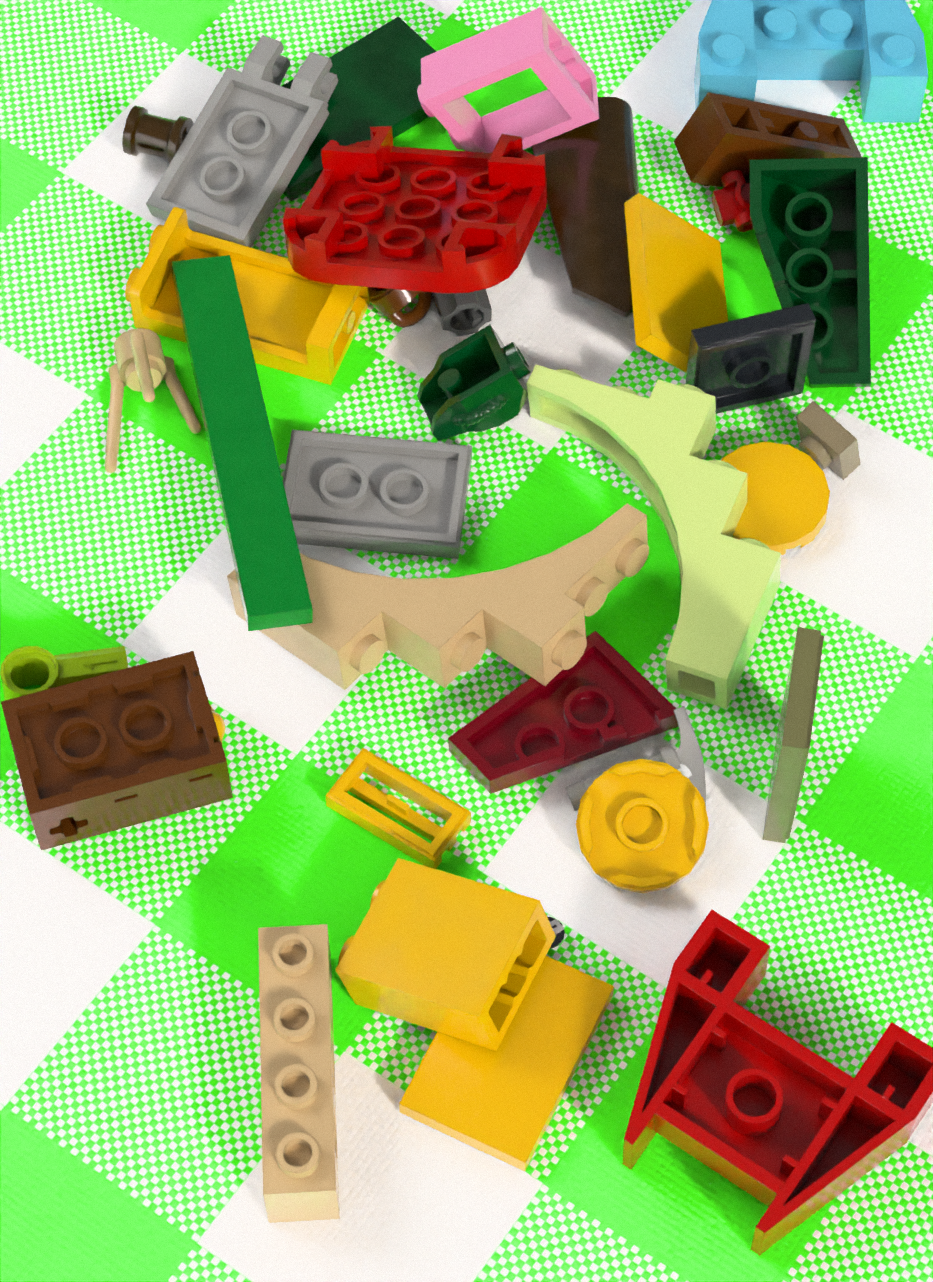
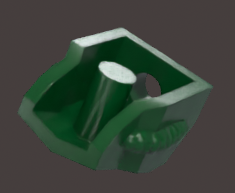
[417,324,531,441]

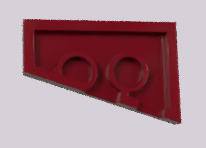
[448,631,678,794]

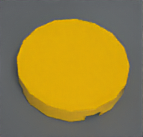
[721,441,830,555]
[576,759,709,894]

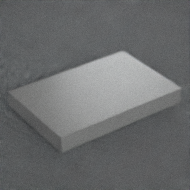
[283,429,472,559]

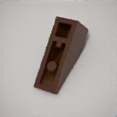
[674,92,862,188]

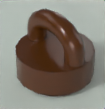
[369,288,433,328]

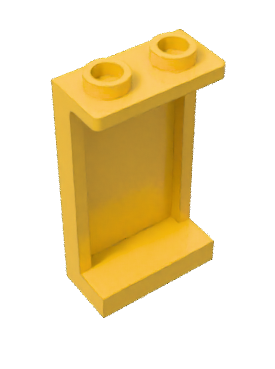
[125,207,373,385]

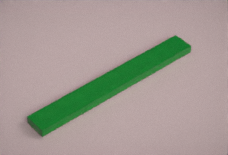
[172,255,313,631]

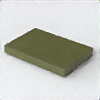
[762,627,824,843]

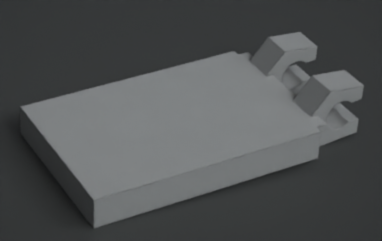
[146,35,338,247]

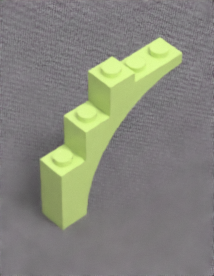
[526,364,781,709]

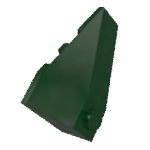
[750,157,871,388]

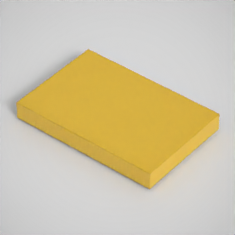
[624,193,728,373]
[399,956,614,1171]

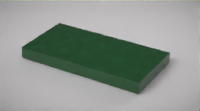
[282,16,437,201]

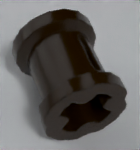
[122,105,193,164]

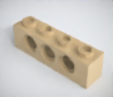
[258,924,340,1223]

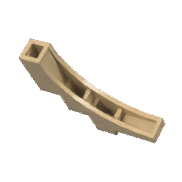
[227,503,649,690]

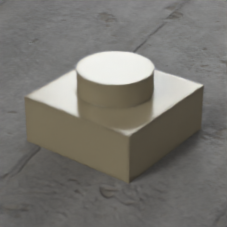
[796,401,861,480]

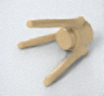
[105,328,201,473]

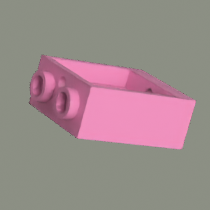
[417,6,599,153]

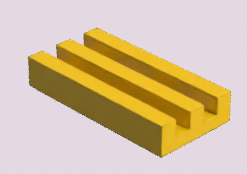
[325,748,471,869]

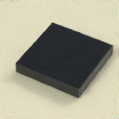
[685,303,816,414]

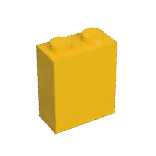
[335,858,556,1051]

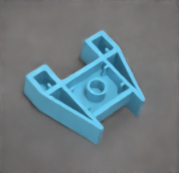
[694,0,928,123]

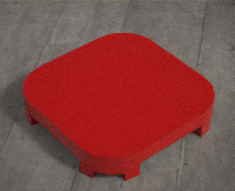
[283,126,547,293]

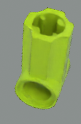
[0,646,129,700]

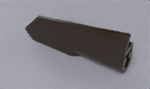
[531,96,639,318]

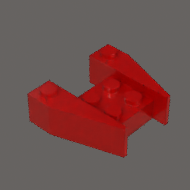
[622,909,933,1256]

